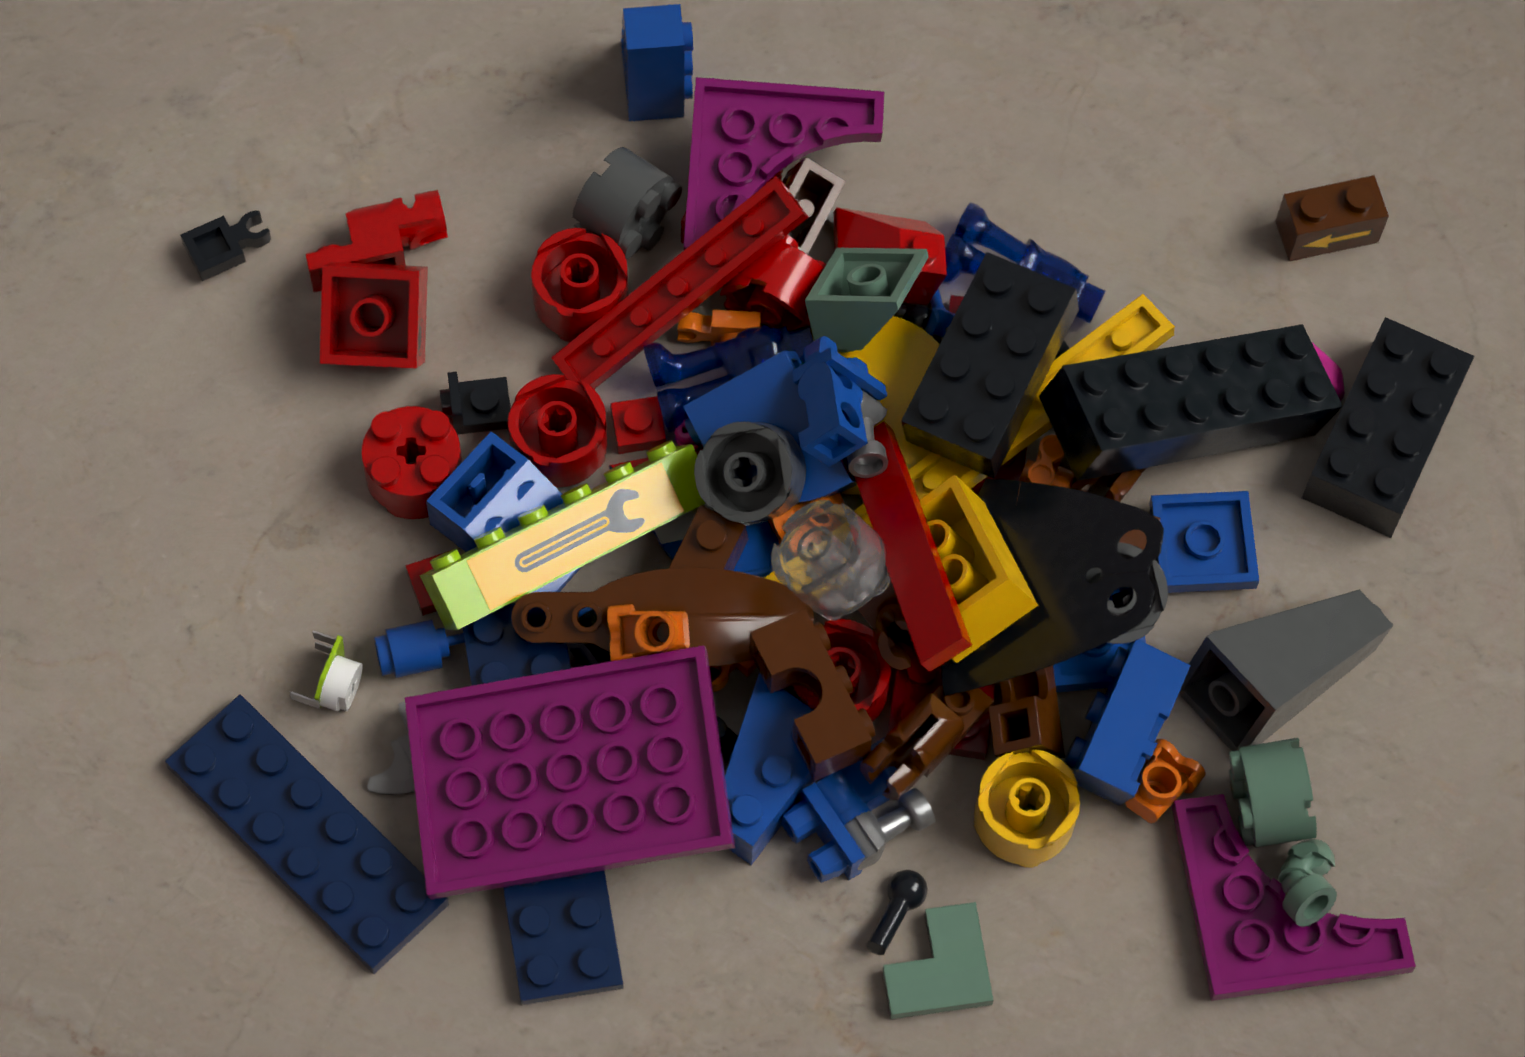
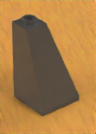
[1179,589,1394,751]

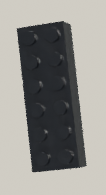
[1039,324,1343,481]

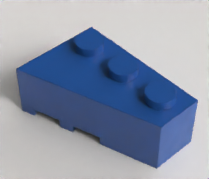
[621,4,693,122]
[1064,640,1191,806]
[725,673,815,865]

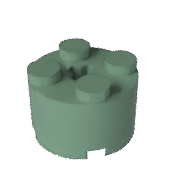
[1228,738,1317,848]

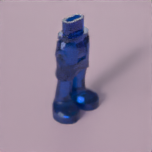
[942,202,1106,323]
[643,325,813,433]

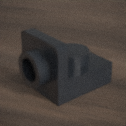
[440,371,511,435]

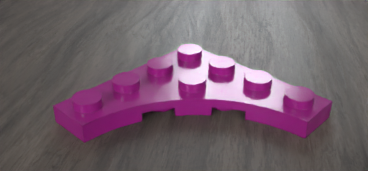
[683,77,885,251]
[1172,794,1416,1001]

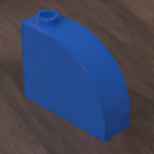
[683,350,857,502]

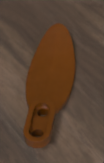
[511,567,814,667]

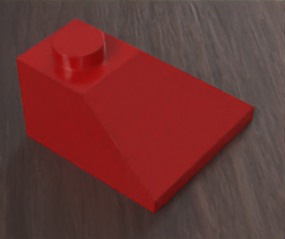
[833,207,947,305]

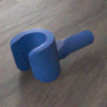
[924,289,955,338]

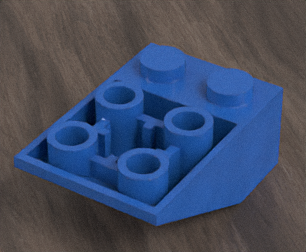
[426,431,582,593]

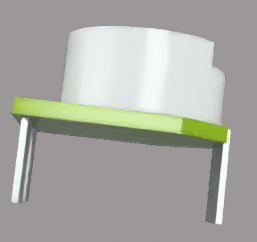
[290,631,363,711]

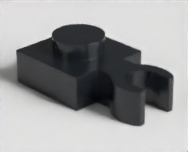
[180,211,271,281]

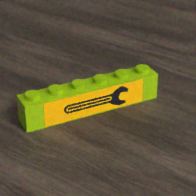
[420,440,705,630]

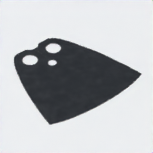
[941,478,1164,696]

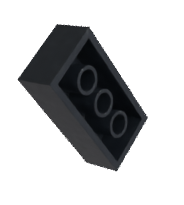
[901,252,1079,479]
[1302,317,1474,538]

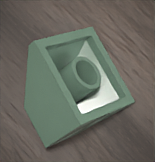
[805,248,928,352]

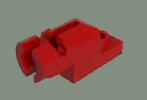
[305,190,448,292]

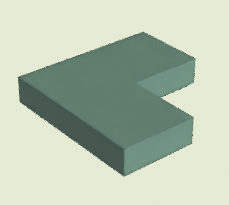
[882,902,994,1019]

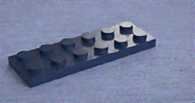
[165,694,449,974]

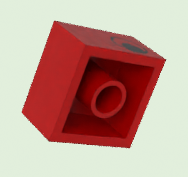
[320,262,428,369]

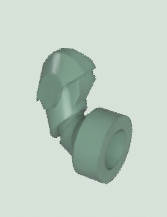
[1278,839,1337,927]

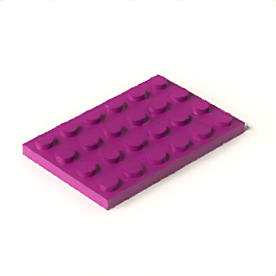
[405,645,735,899]

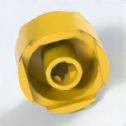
[974,750,1080,868]

